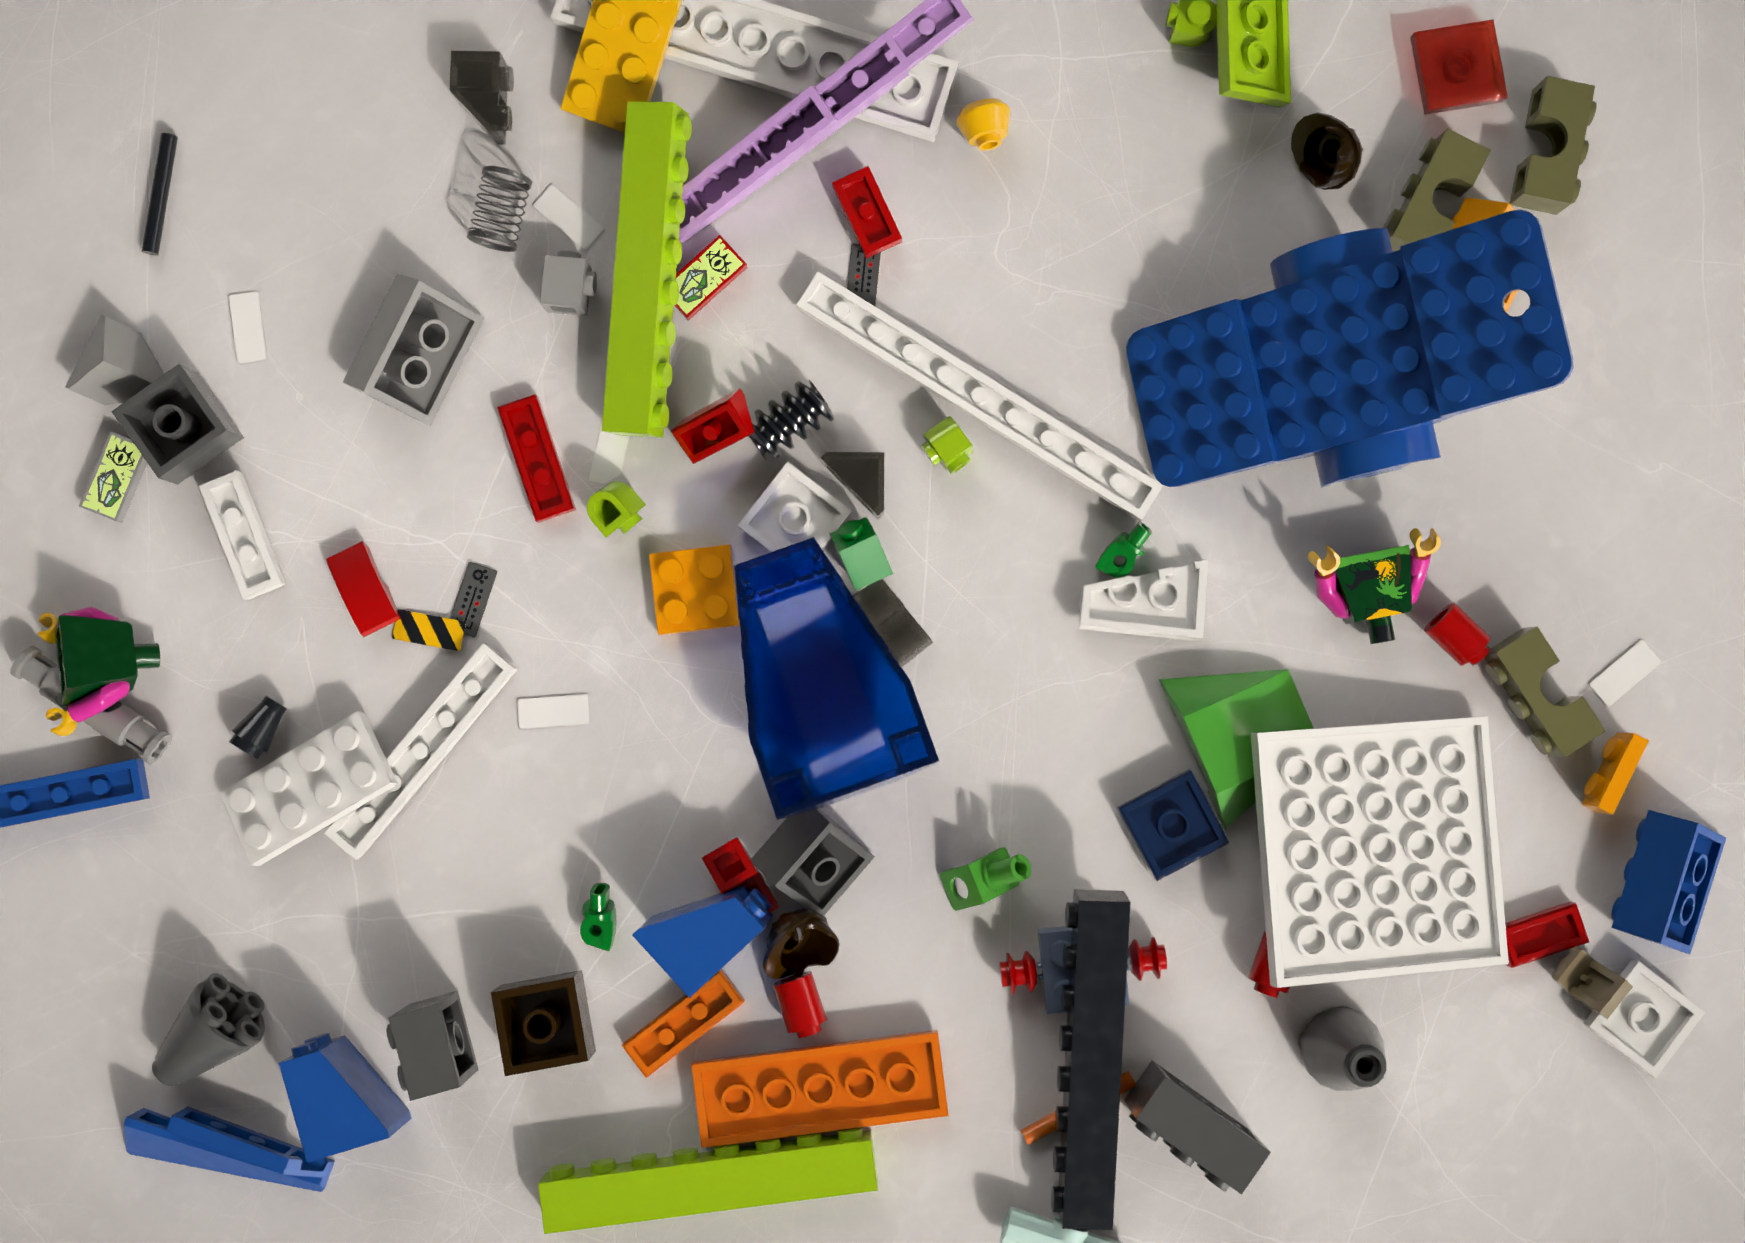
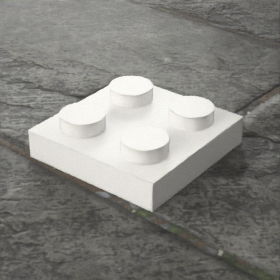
[737,461,852,577]
[1583,959,1705,1078]

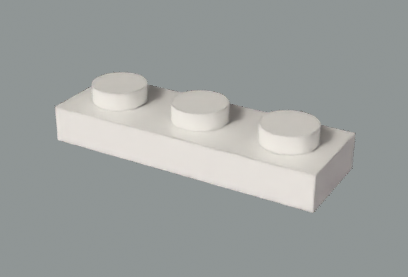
[198,470,286,600]

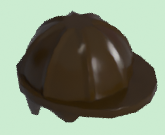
[1291,112,1364,190]
[763,909,840,979]

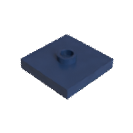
[1117,769,1229,881]

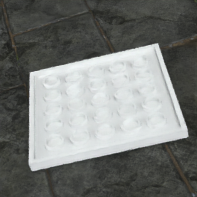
[1251,716,1509,988]

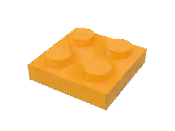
[649,544,740,635]

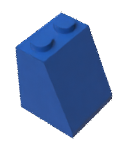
[632,886,773,998]
[279,1033,411,1163]

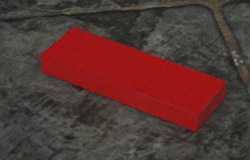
[497,394,576,523]

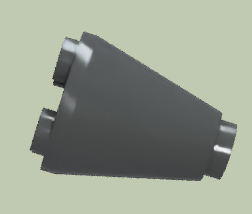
[152,973,265,1086]
[1298,1006,1386,1091]

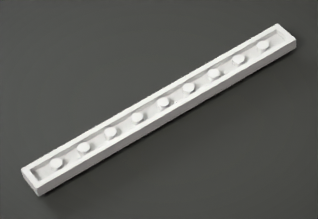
[796,271,1163,521]

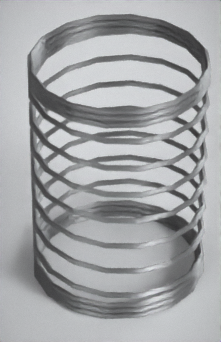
[466,166,533,252]

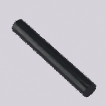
[141,133,178,255]

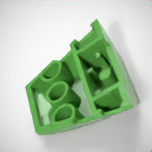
[1159,669,1314,830]

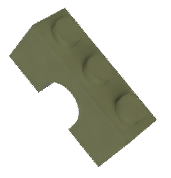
[1510,76,1597,215]
[1383,128,1491,252]
[1484,626,1606,758]

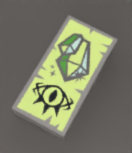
[79,431,147,523]

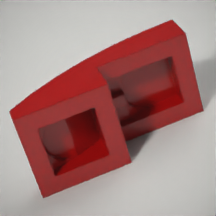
[326,541,401,637]
[701,837,780,913]

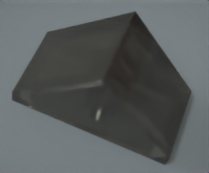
[821,452,884,520]

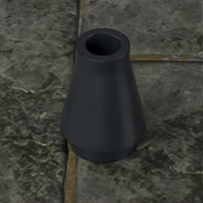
[229,696,287,759]

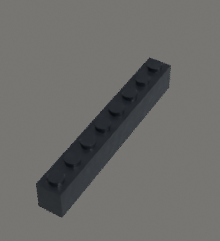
[1051,889,1131,1230]

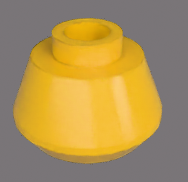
[956,98,1010,151]

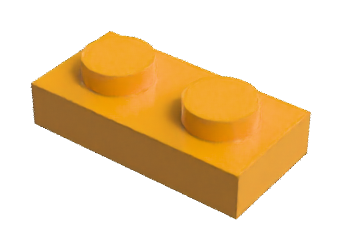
[1582,732,1649,815]

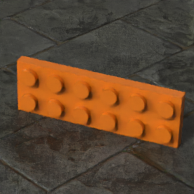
[691,1030,949,1148]

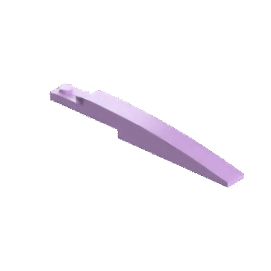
[679,0,974,244]

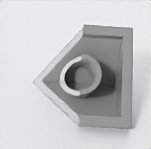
[65,314,164,405]

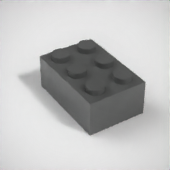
[1124,1060,1271,1195]

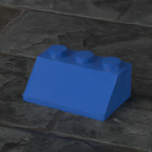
[1611,810,1726,955]

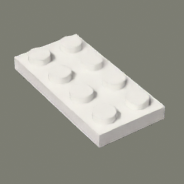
[219,711,398,866]

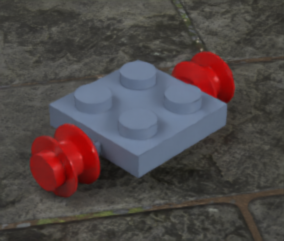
[999,926,1167,1014]

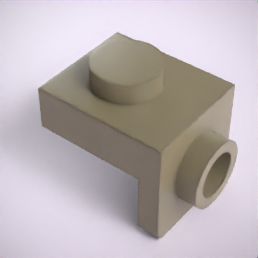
[1552,946,1633,1019]

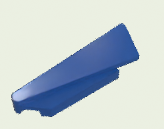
[123,1106,335,1192]

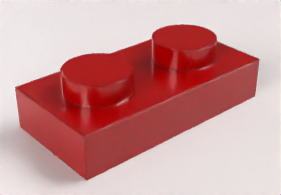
[832,166,903,259]

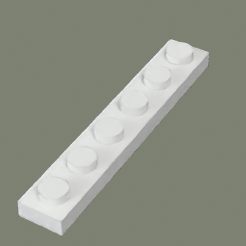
[324,643,518,860]

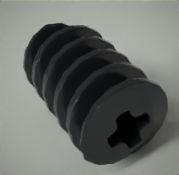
[749,380,834,460]

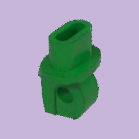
[1095,521,1152,578]
[580,883,616,951]

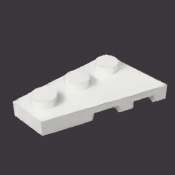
[1078,559,1208,641]

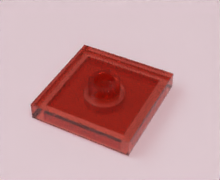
[1410,19,1508,115]

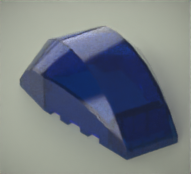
[734,537,940,820]

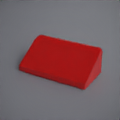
[671,388,754,464]

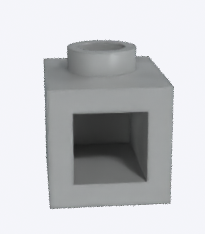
[540,251,597,316]

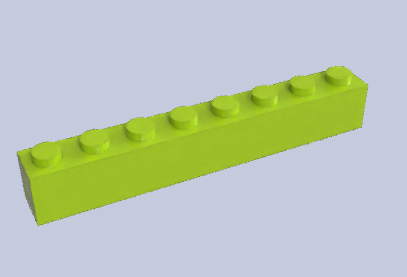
[602,102,692,438]
[538,1127,878,1234]

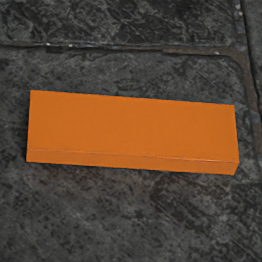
[621,968,745,1078]

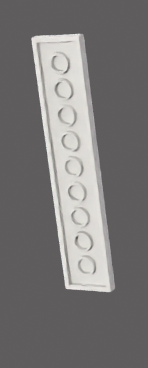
[550,0,959,142]

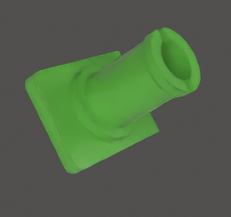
[940,847,1031,911]

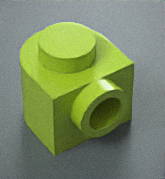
[1165,0,1217,47]
[921,416,973,474]
[587,481,646,538]

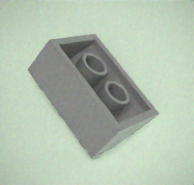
[343,274,484,426]

